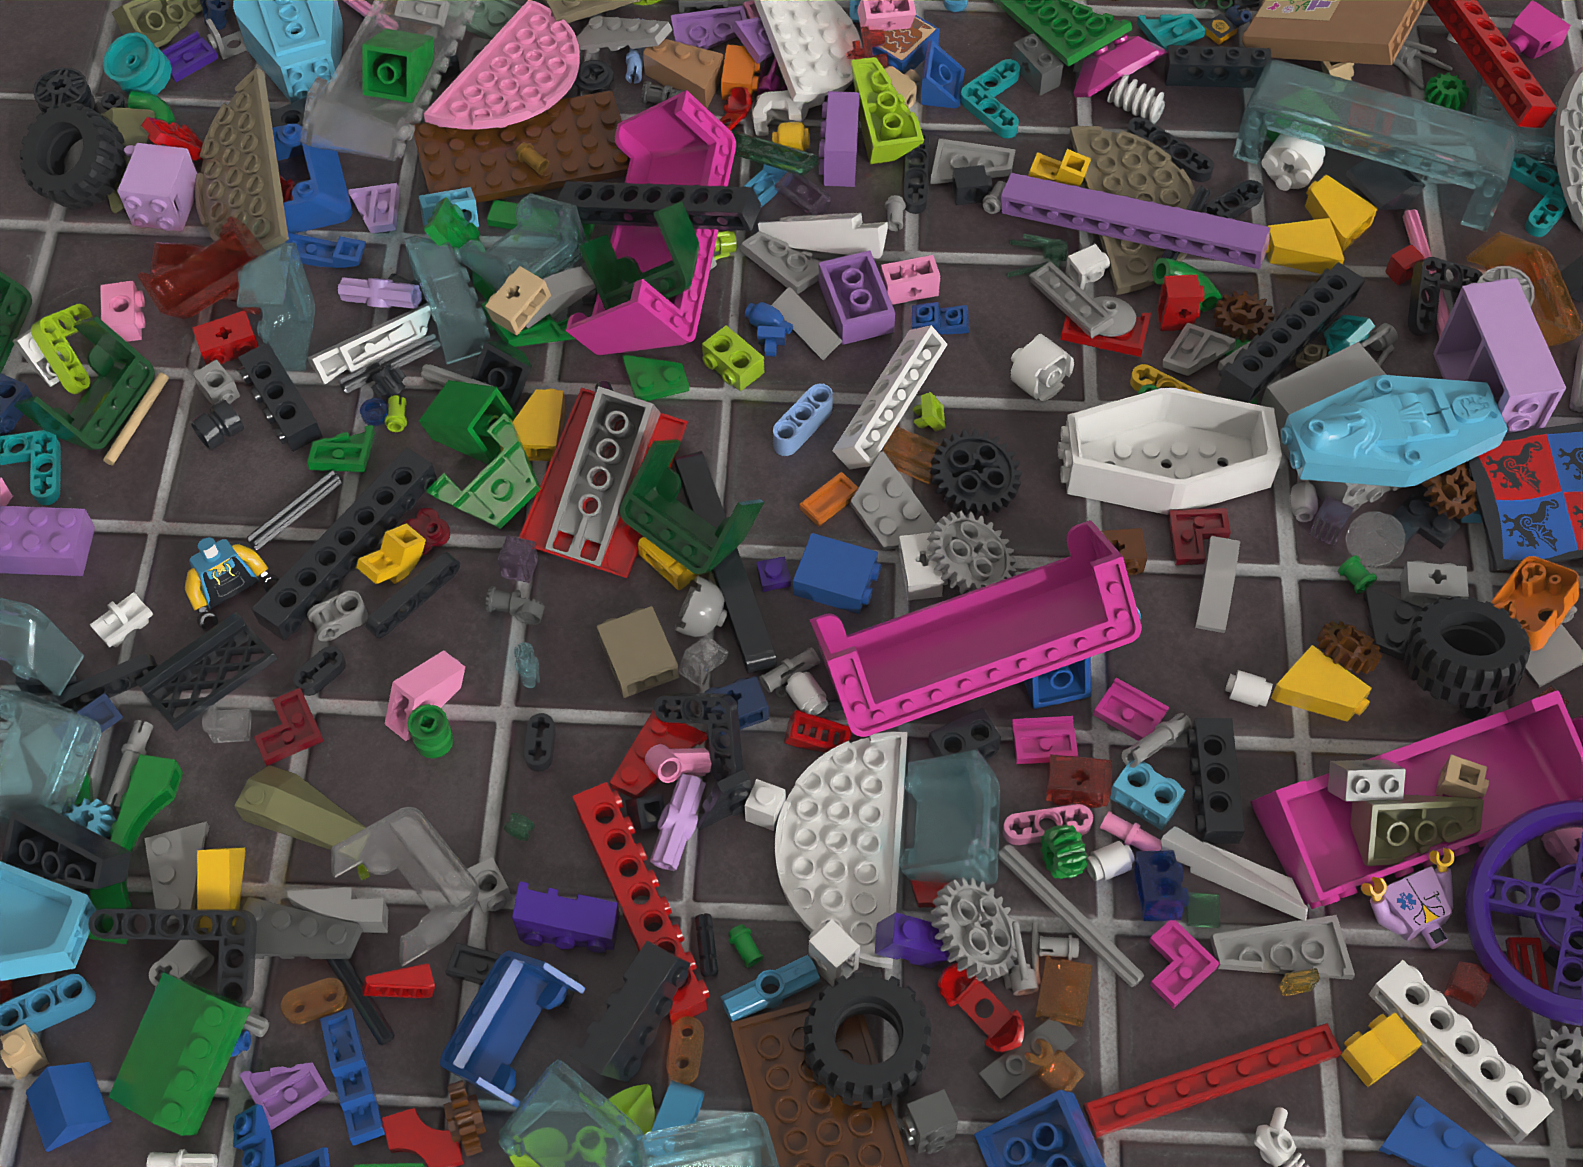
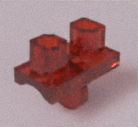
[846,26,889,69]

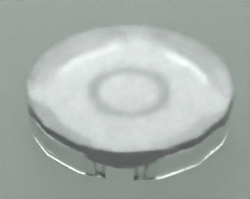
[1345,511,1406,569]

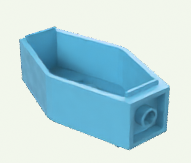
[233,0,343,103]

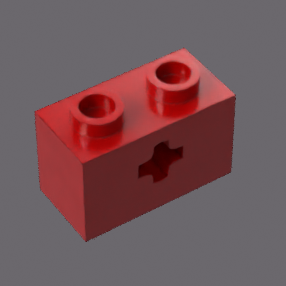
[1157,274,1204,331]
[192,310,259,365]

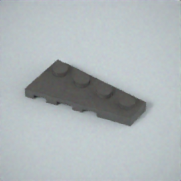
[230,896,363,959]

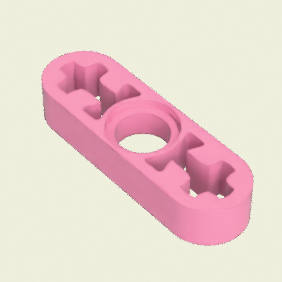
[1003,804,1093,845]

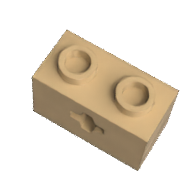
[485,266,551,335]

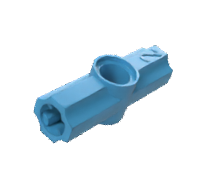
[720,955,820,1022]

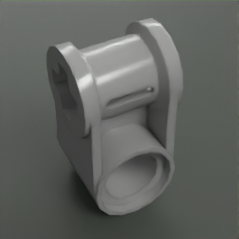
[307,590,368,642]
[149,940,214,989]

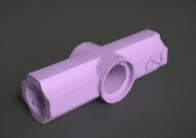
[338,277,422,309]
[650,773,706,871]

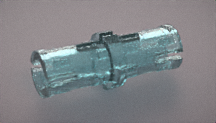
[514,642,540,688]

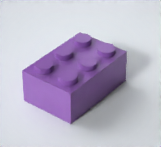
[819,91,859,187]
[819,250,895,345]
[0,506,95,576]

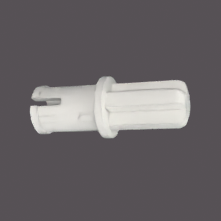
[147,1149,218,1167]

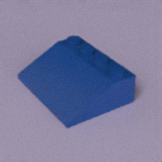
[974,1090,1106,1167]

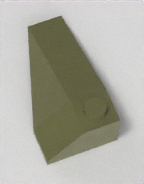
[111,0,202,48]
[101,107,155,213]
[234,765,368,858]
[1350,794,1484,866]

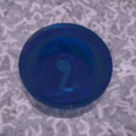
[360,398,388,426]

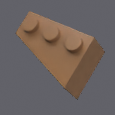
[643,39,723,108]

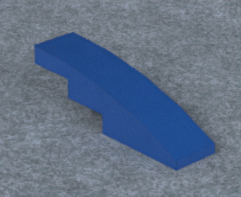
[320,1008,385,1146]

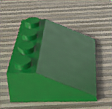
[108,972,251,1136]

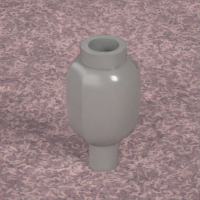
[1290,475,1318,522]

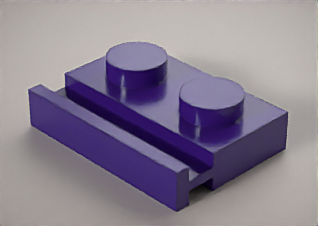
[162,31,218,82]

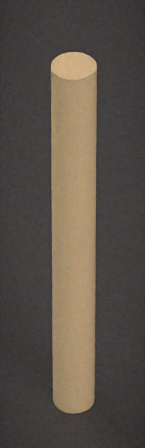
[103,372,169,465]

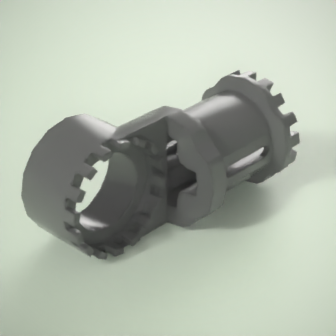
[641,81,685,104]
[485,586,545,625]

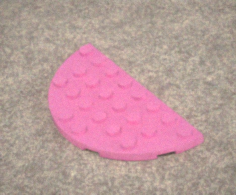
[424,0,580,129]

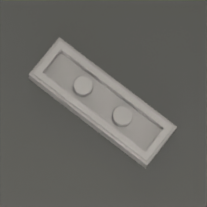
[771,286,842,360]

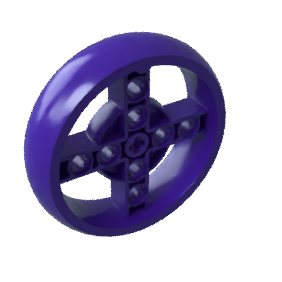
[1465,800,1583,1026]

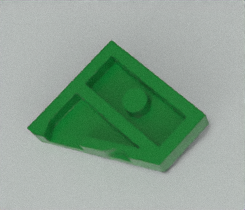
[623,355,689,401]
[307,425,375,472]

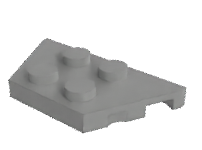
[850,451,936,550]

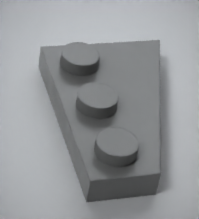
[930,139,1016,184]
[740,231,827,294]
[144,821,210,926]

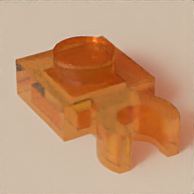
[1024,1039,1085,1092]

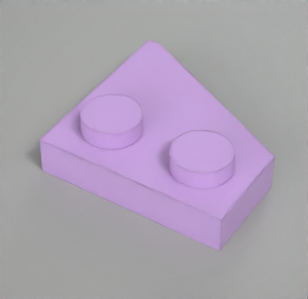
[348,183,400,234]

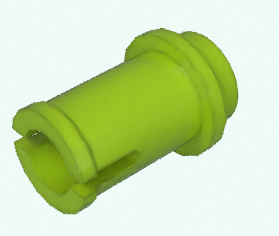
[384,395,407,432]

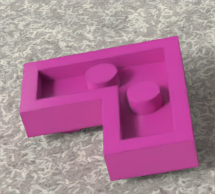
[1149,917,1220,1009]

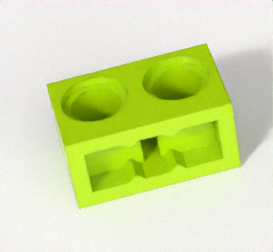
[702,325,764,392]

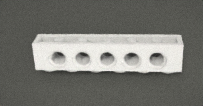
[832,325,948,470]
[1369,960,1554,1144]

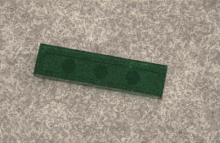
[732,131,818,176]

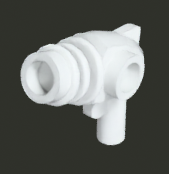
[1254,1107,1310,1167]

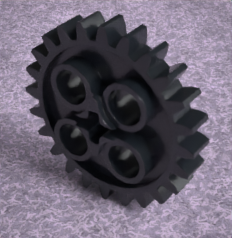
[929,429,1022,517]

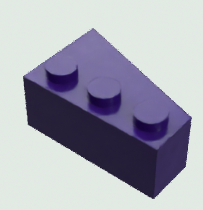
[512,881,620,953]

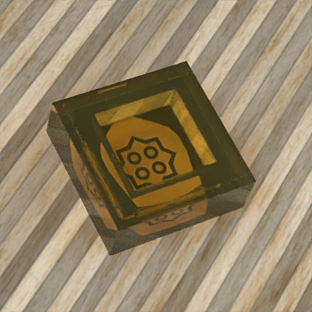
[1279,968,1320,996]

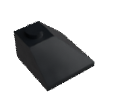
[471,340,532,412]

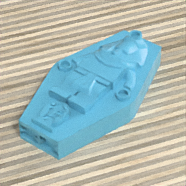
[1281,375,1508,487]
[0,861,97,981]

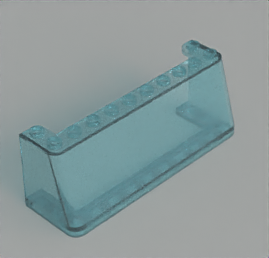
[1233,60,1519,232]

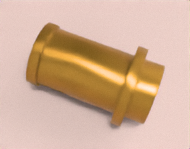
[515,142,549,174]

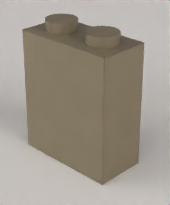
[596,606,679,698]

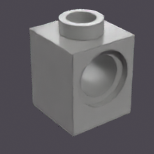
[193,359,240,405]
[464,857,512,914]

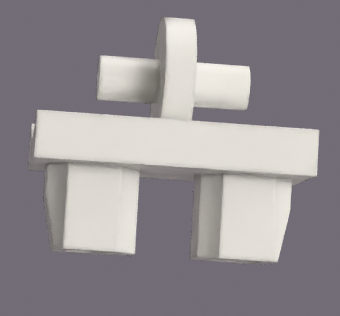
[90,592,153,647]

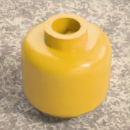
[772,122,810,156]

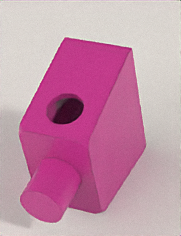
[1506,0,1571,59]

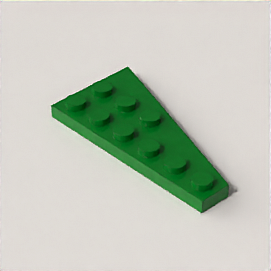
[992,0,1132,67]

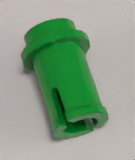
[728,924,764,968]

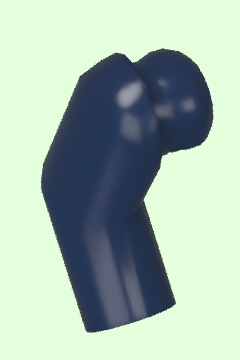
[1225,4,1252,28]

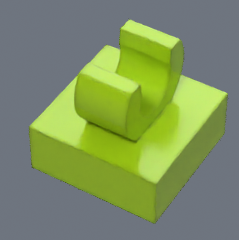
[913,392,945,432]

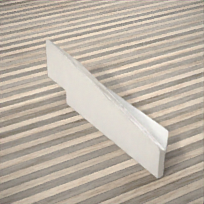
[758,213,888,259]
[307,303,435,384]
[1161,826,1308,921]

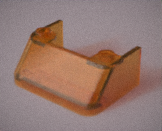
[1466,231,1583,348]

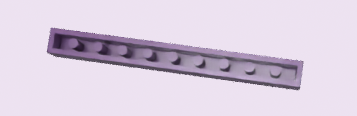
[1001,173,1270,269]

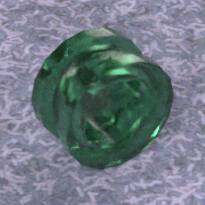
[503,813,535,841]

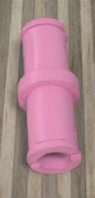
[1100,811,1161,859]

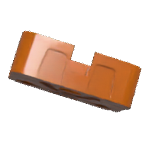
[1491,556,1579,651]

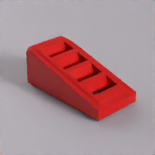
[784,710,852,753]
[362,963,435,998]

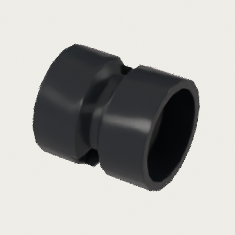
[189,399,244,450]

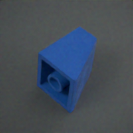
[1024,657,1091,709]

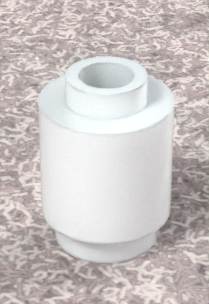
[1225,670,1273,707]
[786,672,828,716]
[1085,841,1135,881]

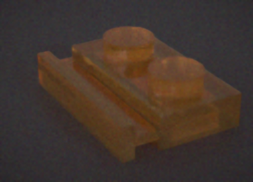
[883,426,941,484]
[1035,955,1093,1027]

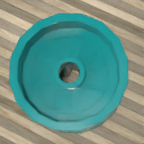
[103,32,172,95]

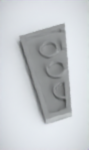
[576,16,672,54]
[1210,915,1355,980]

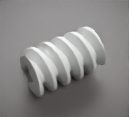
[1108,74,1165,124]

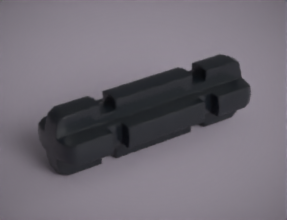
[695,913,718,977]

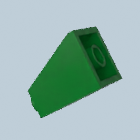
[362,29,434,103]
[419,380,516,465]

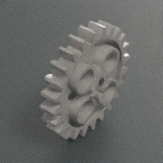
[927,511,1016,594]
[931,877,1018,981]

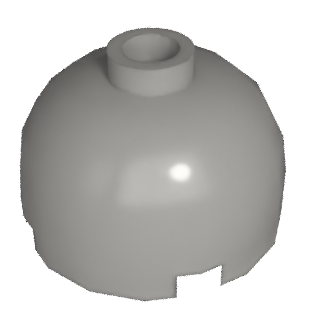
[675,576,728,637]

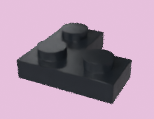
[1377,493,1461,551]

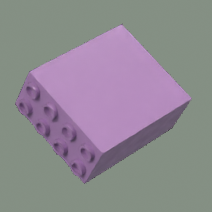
[1433,278,1566,433]

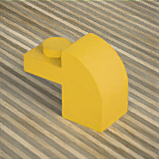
[1028,149,1091,187]
[356,523,426,584]

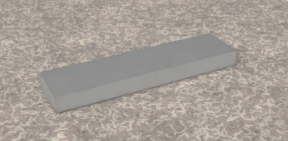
[1029,261,1114,338]

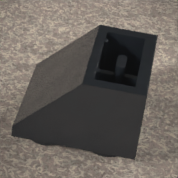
[1346,150,1426,210]

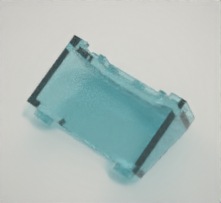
[459,193,587,290]
[900,750,1000,885]
[499,1059,652,1167]

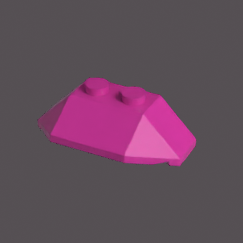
[1074,34,1167,98]

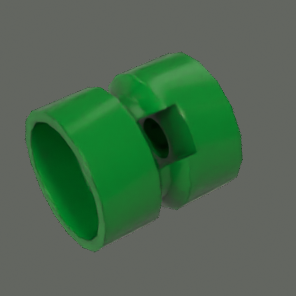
[407,704,454,758]

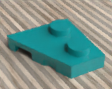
[1136,14,1206,52]
[1324,314,1375,356]

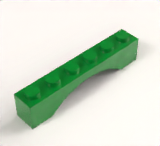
[88,754,183,944]

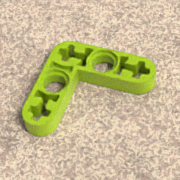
[31,304,93,394]

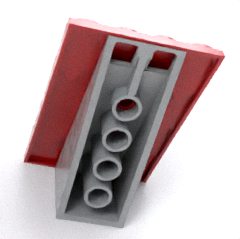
[517,386,688,579]

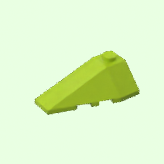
[851,57,924,164]

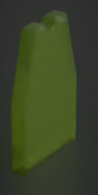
[357,864,370,881]

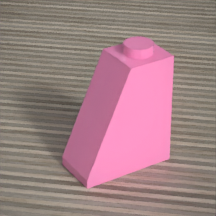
[385,650,465,741]

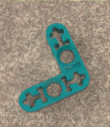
[960,59,1020,138]
[1505,154,1569,237]
[0,430,61,505]

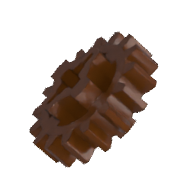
[1213,291,1275,342]
[1422,462,1478,519]
[1316,621,1382,674]
[443,1080,486,1157]

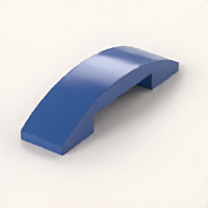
[267,226,366,268]

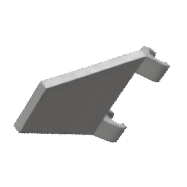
[1525,605,1583,688]

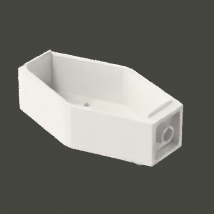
[1058,388,1282,515]

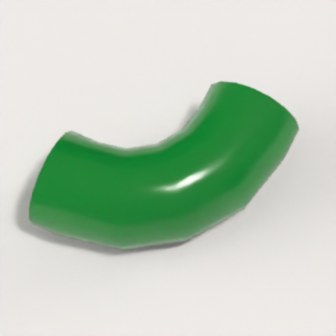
[128,91,176,125]
[1152,258,1222,312]

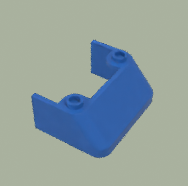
[272,124,353,234]
[440,950,585,1108]

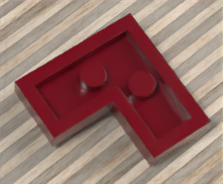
[1168,508,1231,565]
[254,688,324,766]

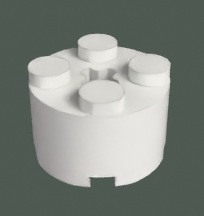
[1261,127,1325,191]
[1011,334,1074,401]

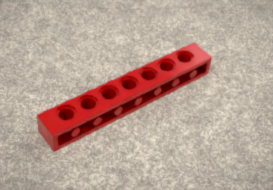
[1427,0,1557,128]
[572,782,710,1026]

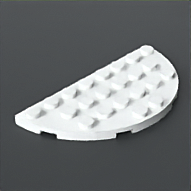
[754,0,863,102]
[775,732,908,969]

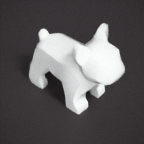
[752,90,825,136]

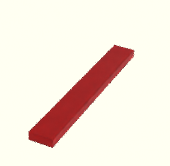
[1083,1023,1342,1138]

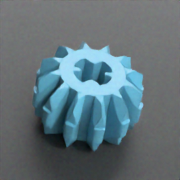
[63,798,117,838]

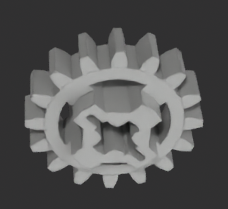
[1532,1026,1583,1101]

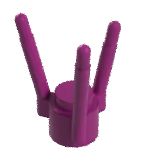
[757,57,788,95]

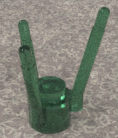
[1006,234,1068,277]

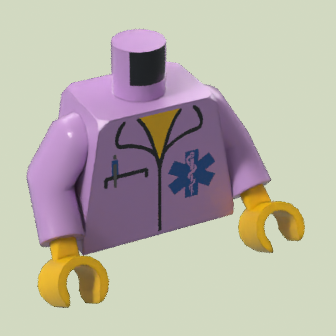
[1361,848,1454,949]

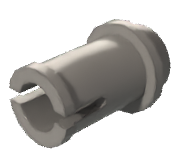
[983,181,1006,214]
[885,195,906,231]
[1039,935,1079,961]

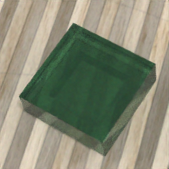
[1186,892,1221,928]

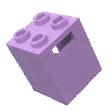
[118,143,197,231]

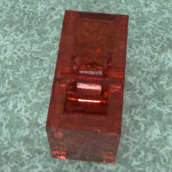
[1046,754,1112,808]

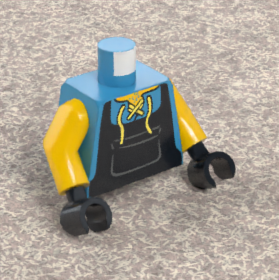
[185,537,279,630]

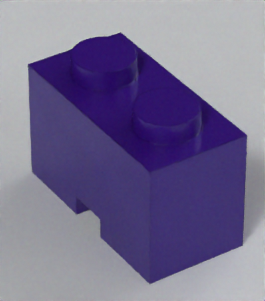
[875,912,950,968]

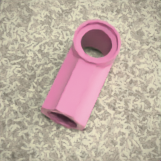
[645,744,712,783]

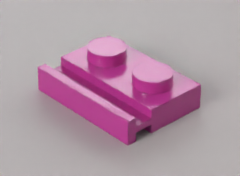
[1093,678,1169,741]
[1011,716,1078,764]

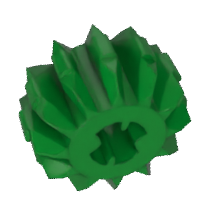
[1423,72,1470,116]
[1040,825,1088,879]

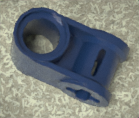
[200,0,229,30]

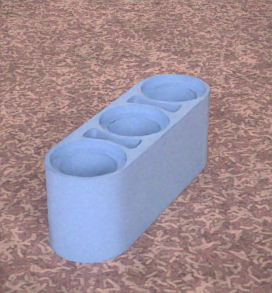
[773,383,833,456]

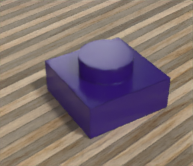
[756,556,791,592]

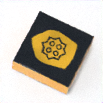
[1202,13,1238,45]

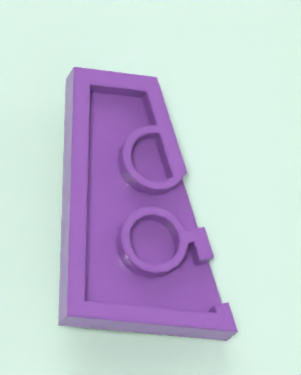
[671,5,747,50]
[733,17,774,64]

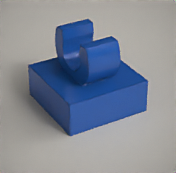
[757,326,786,357]

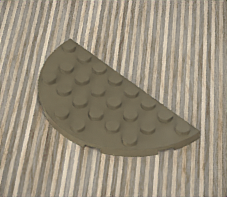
[195,68,289,254]
[1069,126,1195,295]

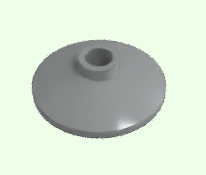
[1093,296,1136,337]

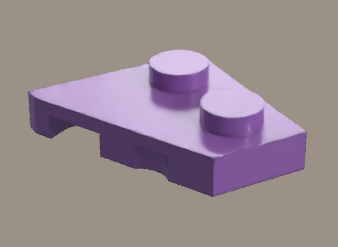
[239,1063,330,1130]

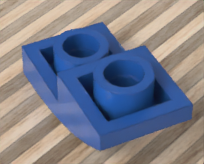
[912,302,969,334]
[233,1104,275,1167]

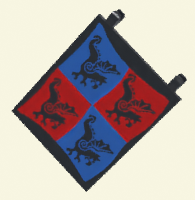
[1466,423,1583,571]

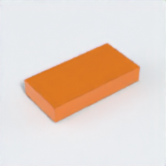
[799,472,859,527]

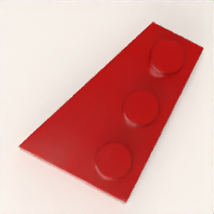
[141,117,203,161]
[1060,313,1151,357]
[609,709,708,798]

